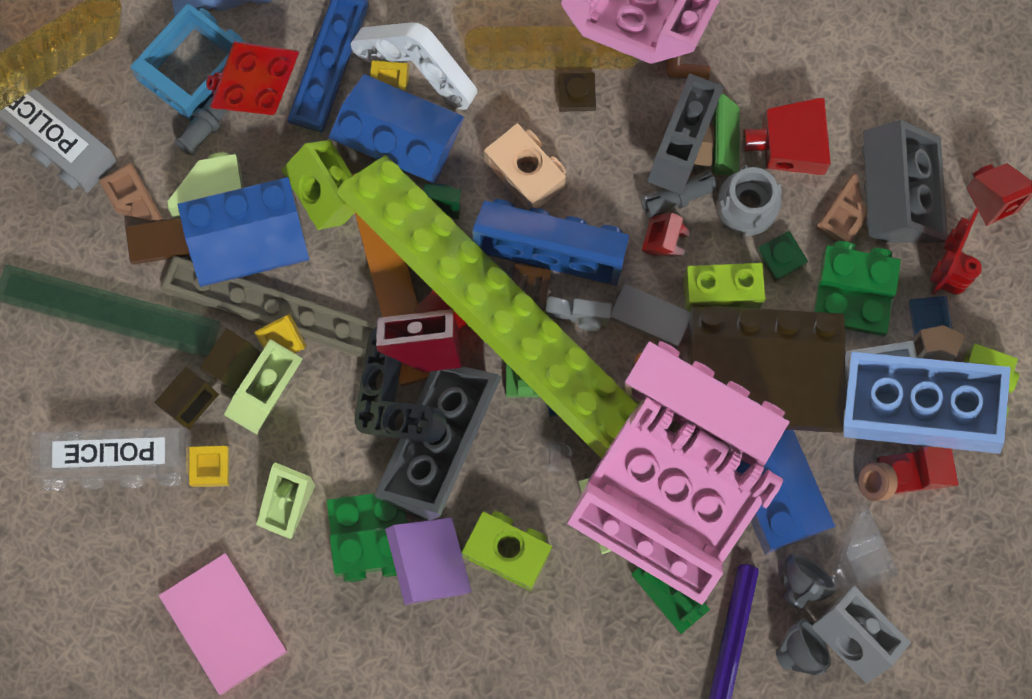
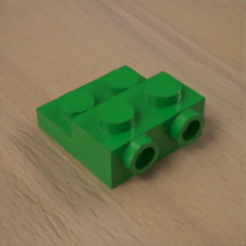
[813,241,901,337]
[327,493,407,583]

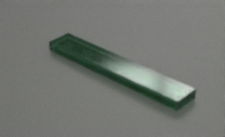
[0,264,221,358]

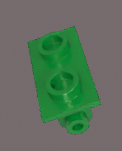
[631,567,710,634]

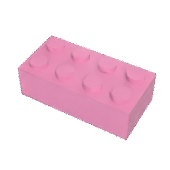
[625,341,789,466]

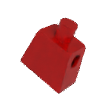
[743,98,831,175]

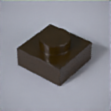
[558,73,596,112]

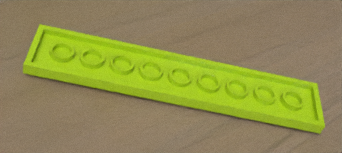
[336,155,638,459]

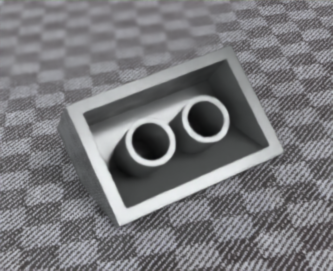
[862,120,948,243]

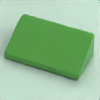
[712,94,740,175]

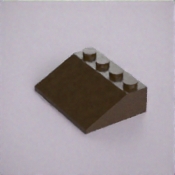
[687,305,846,433]

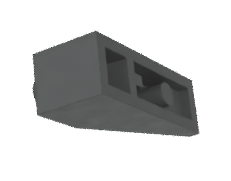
[647,73,724,195]

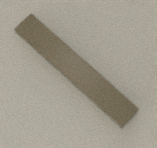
[161,255,377,359]

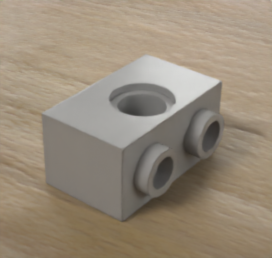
[811,585,911,684]

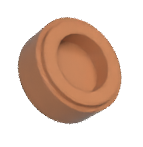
[858,462,898,501]

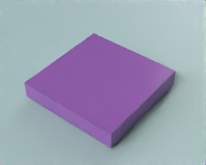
[385,517,472,605]

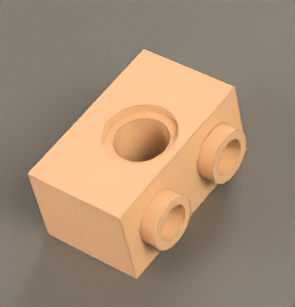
[484,123,566,211]

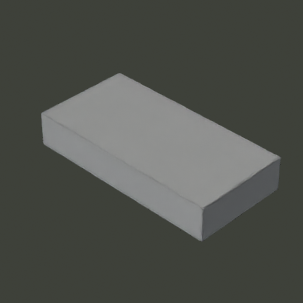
[610,283,691,349]

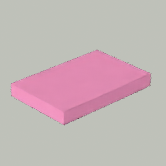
[159,553,287,695]

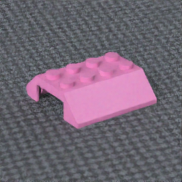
[561,0,720,64]
[567,396,783,605]

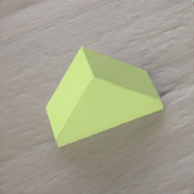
[256,462,315,539]

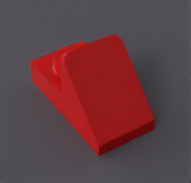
[877,446,959,494]

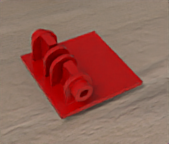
[206,41,300,115]
[929,208,982,295]

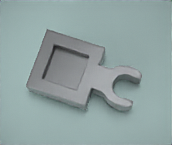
[546,297,612,331]

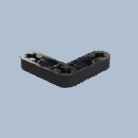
[354,327,447,443]

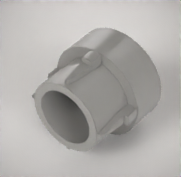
[716,165,782,236]

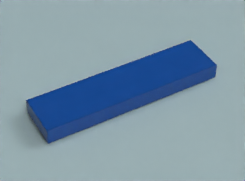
[287,0,369,133]

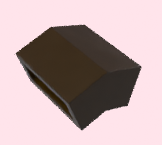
[199,328,261,392]
[154,366,219,430]

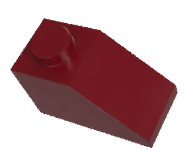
[376,309,461,372]

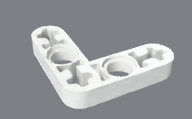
[350,22,477,110]

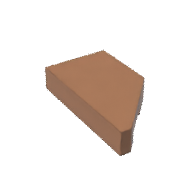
[99,163,163,222]
[815,172,867,242]

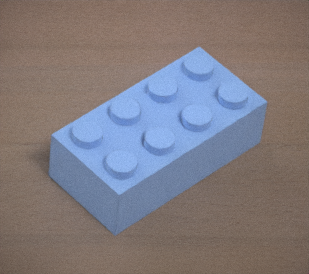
[844,352,1010,454]

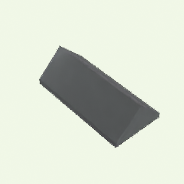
[374,366,501,521]

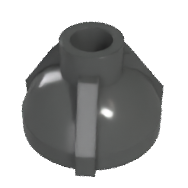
[783,553,837,610]
[776,618,831,676]

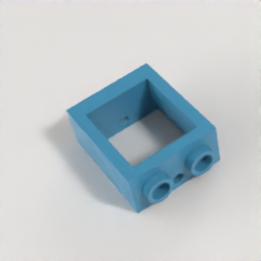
[130,3,245,122]

